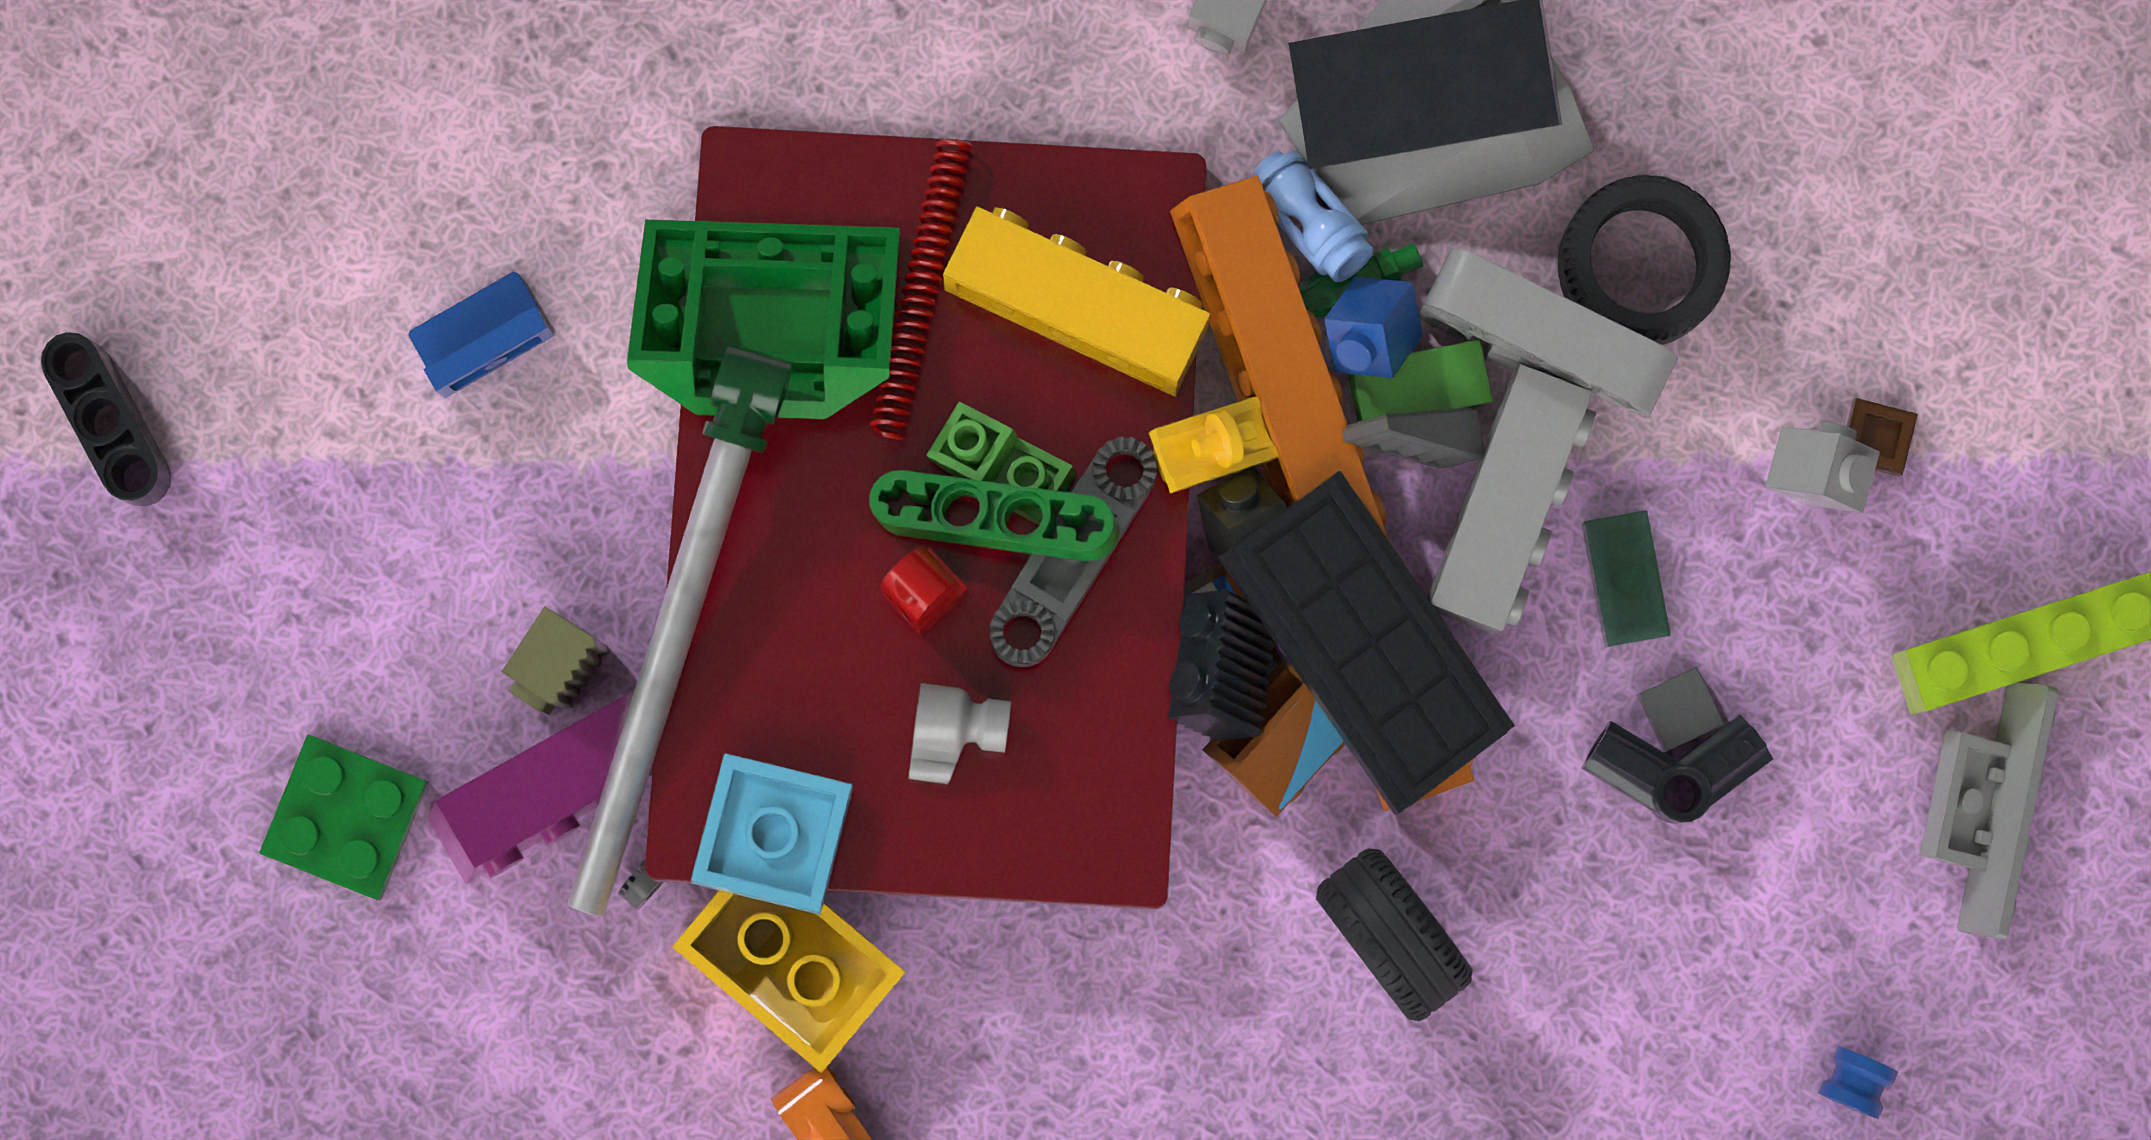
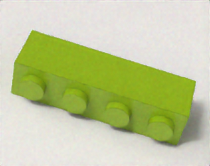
[1891,572,2151,715]

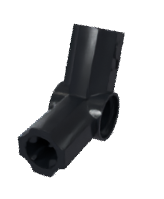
[1581,715,1774,824]

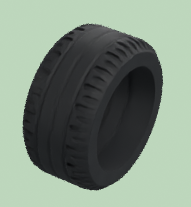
[1557,175,1731,345]
[1316,848,1473,1021]

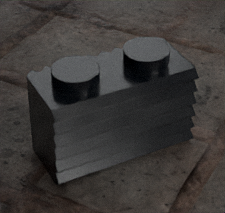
[1167,590,1276,741]

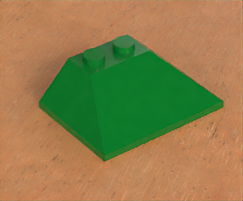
[627,219,900,419]

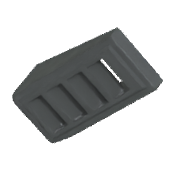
[1342,408,1484,468]

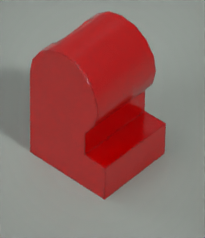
[880,545,969,636]

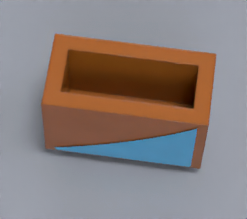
[1202,658,1345,817]

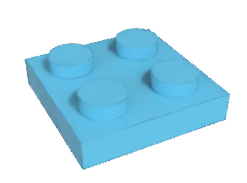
[691,753,853,915]

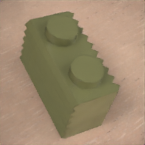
[501,606,609,715]

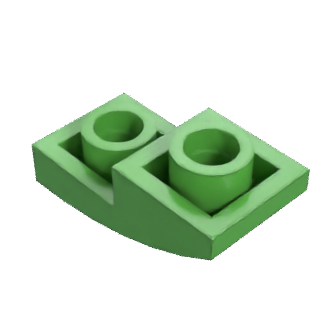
[1347,340,1493,422]
[926,402,1077,525]

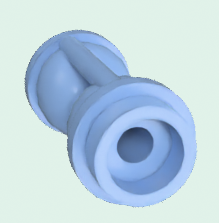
[1253,151,1373,282]

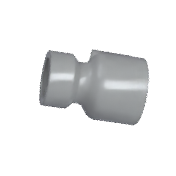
[909,683,1011,784]

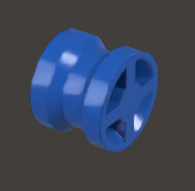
[1818,1046,1898,1119]

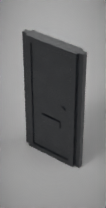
[1218,470,1515,815]

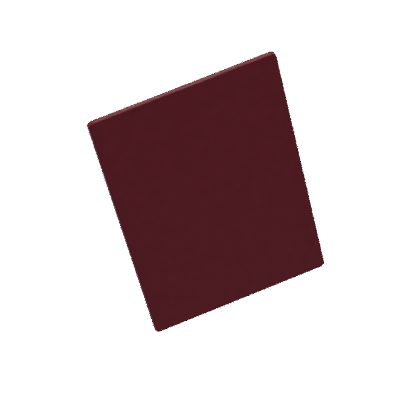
[645,126,1206,910]

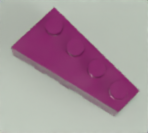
[428,690,653,884]

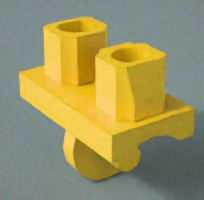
[1149,396,1279,494]

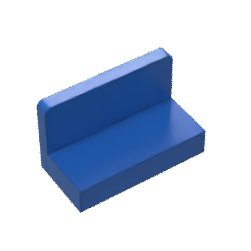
[409,272,555,399]

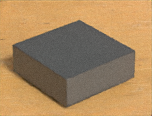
[1637,667,1724,752]

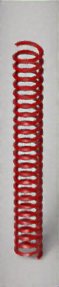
[870,139,973,441]

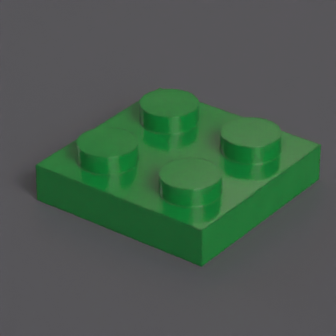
[259,734,429,901]

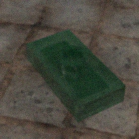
[1581,510,1671,648]

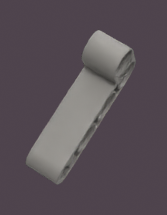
[1419,247,1678,417]

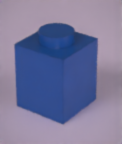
[1324,277,1423,378]

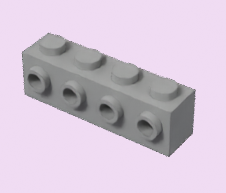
[1428,364,1596,635]

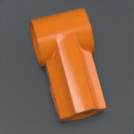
[771,1065,874,1140]

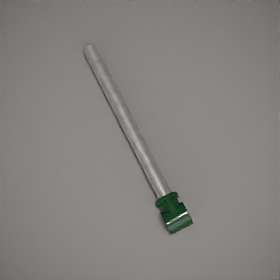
[567,343,794,916]

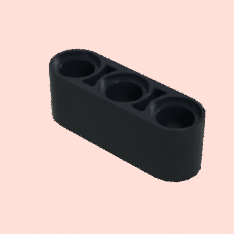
[41,332,171,507]

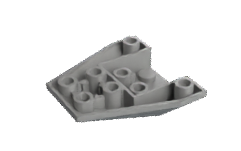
[1279,0,1594,225]

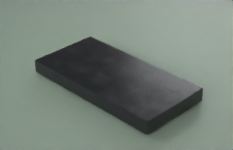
[1288,0,1563,169]

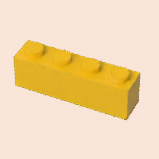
[943,206,1210,397]

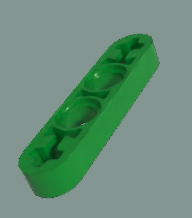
[869,470,1119,561]

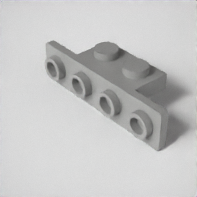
[1919,683,2058,940]

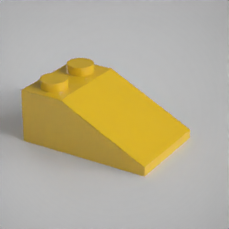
[672,890,906,1073]

